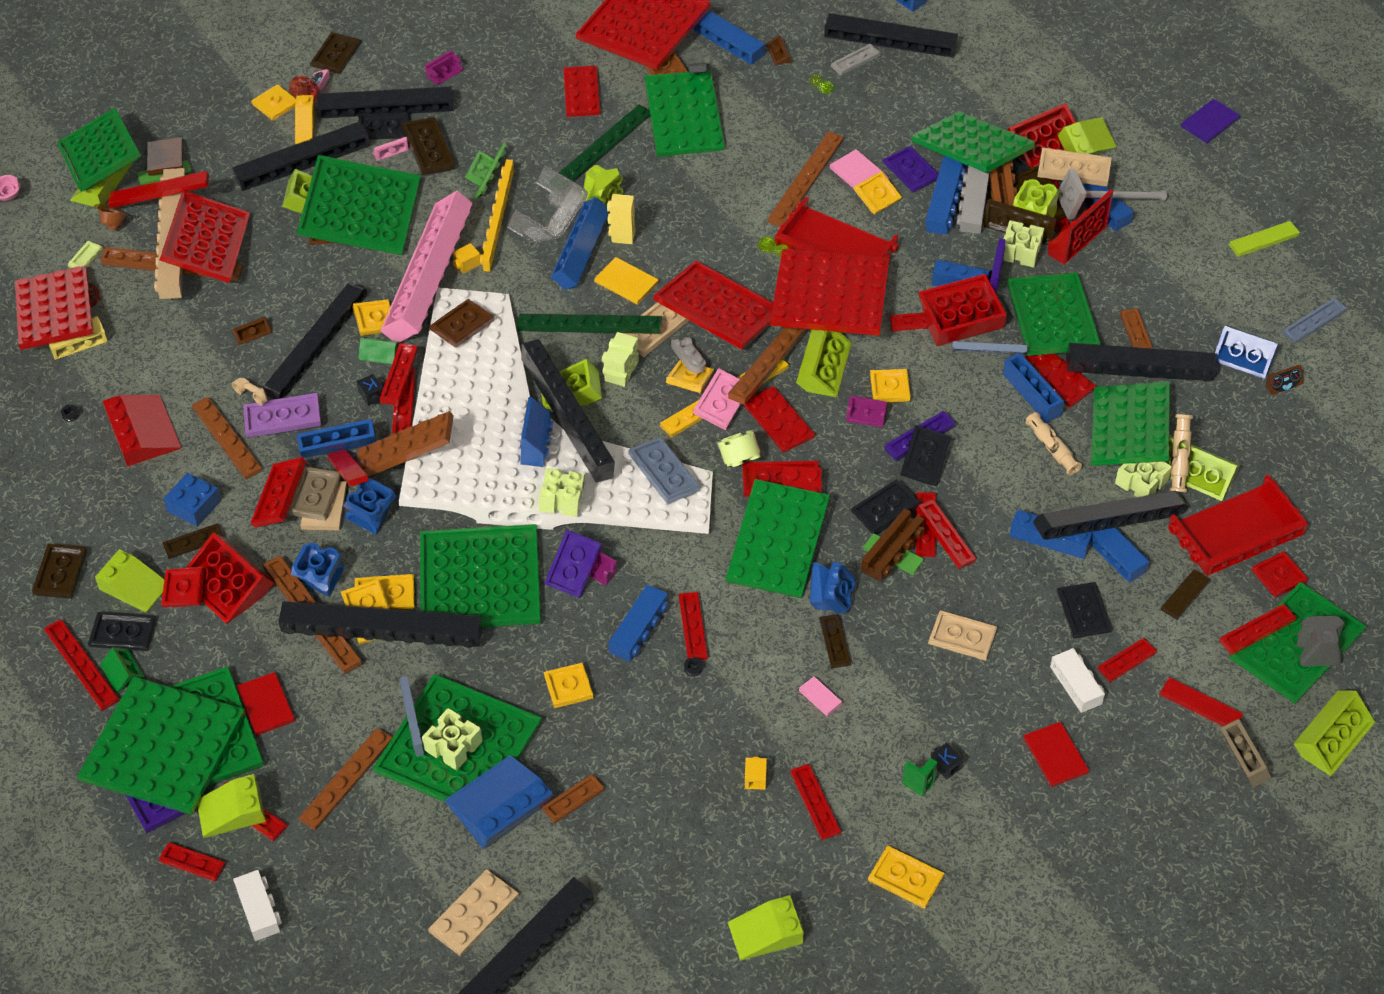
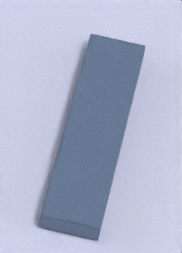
[1282,298,1347,344]
[399,677,424,756]

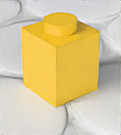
[452,243,480,274]
[745,757,766,790]

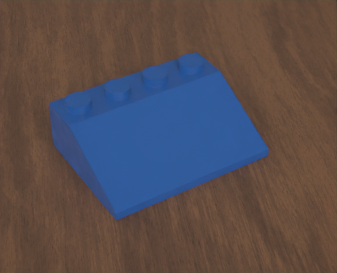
[445,755,553,849]

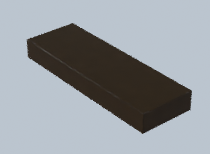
[162,523,224,559]
[1161,570,1210,620]
[819,614,851,669]

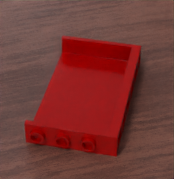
[774,197,900,261]
[1168,475,1308,576]

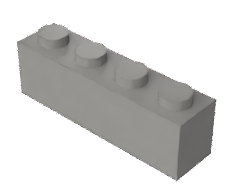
[957,166,989,234]

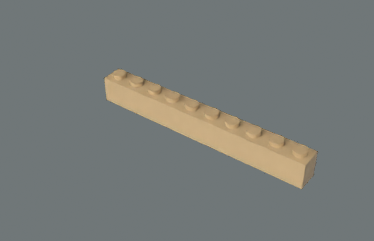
[154,168,186,299]

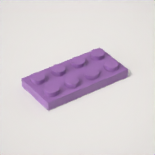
[243,393,321,438]

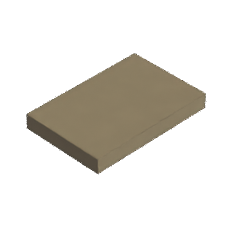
[288,467,342,521]

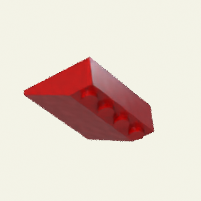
[1007,103,1076,169]
[1048,189,1114,265]
[918,274,1007,346]
[103,395,182,467]
[186,532,275,624]

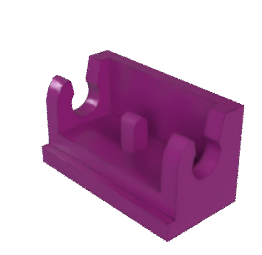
[425,50,463,86]
[846,396,887,428]
[590,552,617,586]

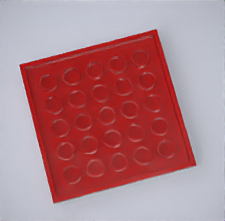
[575,0,711,71]
[770,249,889,336]

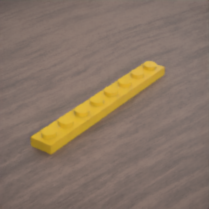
[480,160,514,272]
[660,360,789,438]

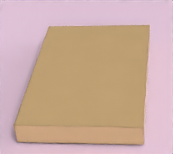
[301,481,347,531]
[928,610,997,661]

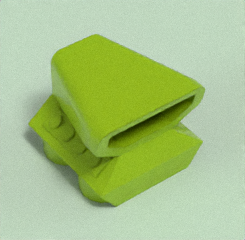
[582,165,623,207]
[1013,179,1060,217]

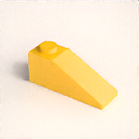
[295,95,316,144]

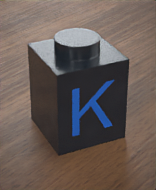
[357,374,383,406]
[931,742,963,780]

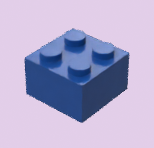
[163,472,221,527]

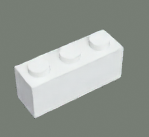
[1050,648,1105,713]
[233,870,282,941]

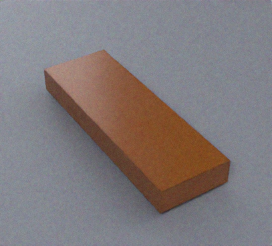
[1120,308,1153,348]
[542,774,605,824]

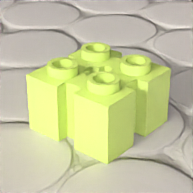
[1003,220,1044,267]
[602,332,639,387]
[1115,461,1172,497]
[539,467,585,517]
[422,708,482,771]

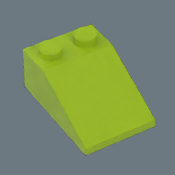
[1058,117,1117,155]
[282,169,312,213]
[541,359,602,409]
[95,549,164,613]
[197,774,266,838]
[728,895,803,961]

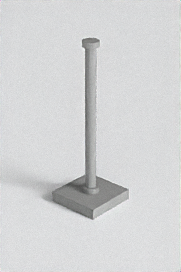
[1058,169,1167,219]

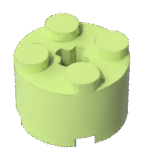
[717,430,760,467]

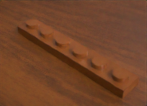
[192,397,262,480]
[299,728,393,831]

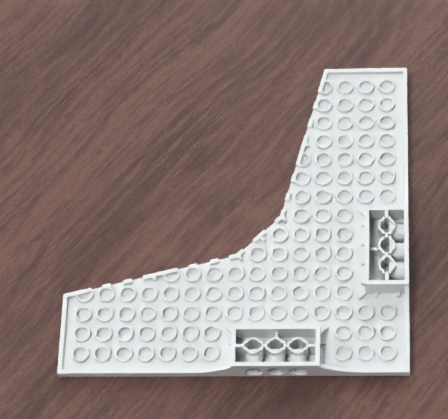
[399,288,713,534]

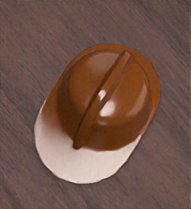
[94,204,128,230]

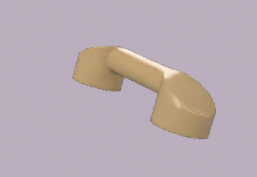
[232,378,268,406]

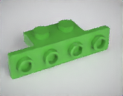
[465,142,506,198]

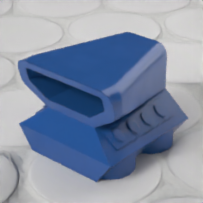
[343,478,397,535]
[291,543,345,597]
[810,562,855,614]

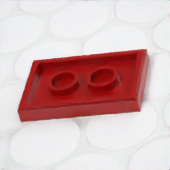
[236,672,295,736]
[1023,722,1089,787]

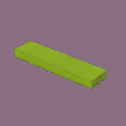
[1229,221,1300,257]

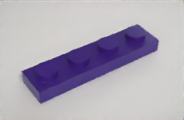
[884,411,955,461]

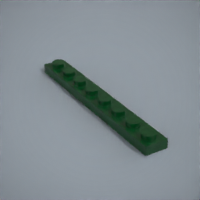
[551,104,650,190]
[517,314,663,334]

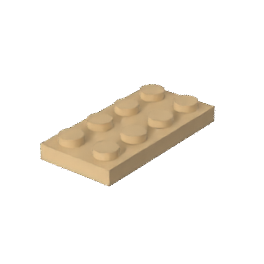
[1037,148,1112,187]
[623,302,689,357]
[428,869,519,957]

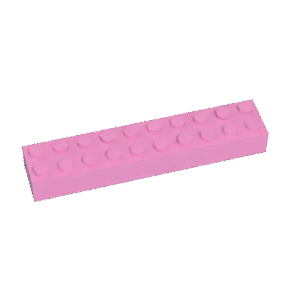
[380,190,472,342]

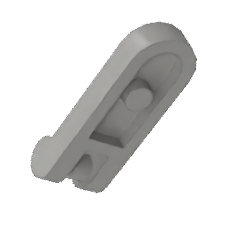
[671,337,706,373]

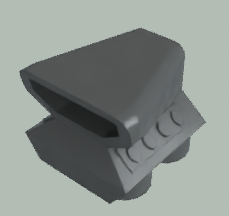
[1297,616,1345,666]

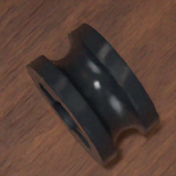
[61,404,79,422]
[684,657,702,677]

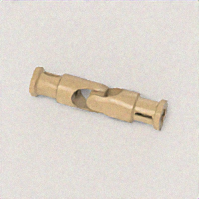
[1025,412,1082,476]
[1169,414,1193,492]

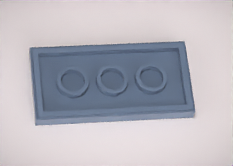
[951,341,1027,355]
[628,437,701,504]

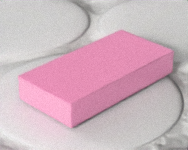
[799,677,842,716]

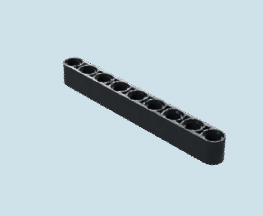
[264,282,367,399]
[1033,491,1188,540]

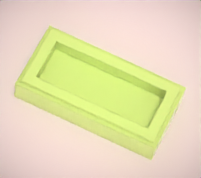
[68,241,103,268]

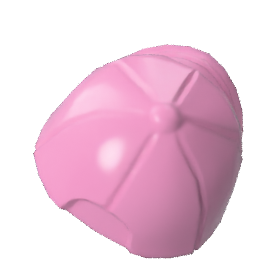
[0,175,20,202]

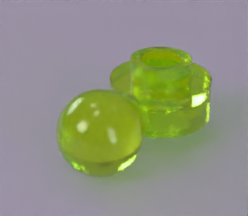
[810,74,834,94]
[757,236,789,258]

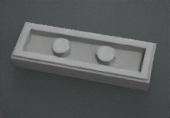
[831,44,880,75]

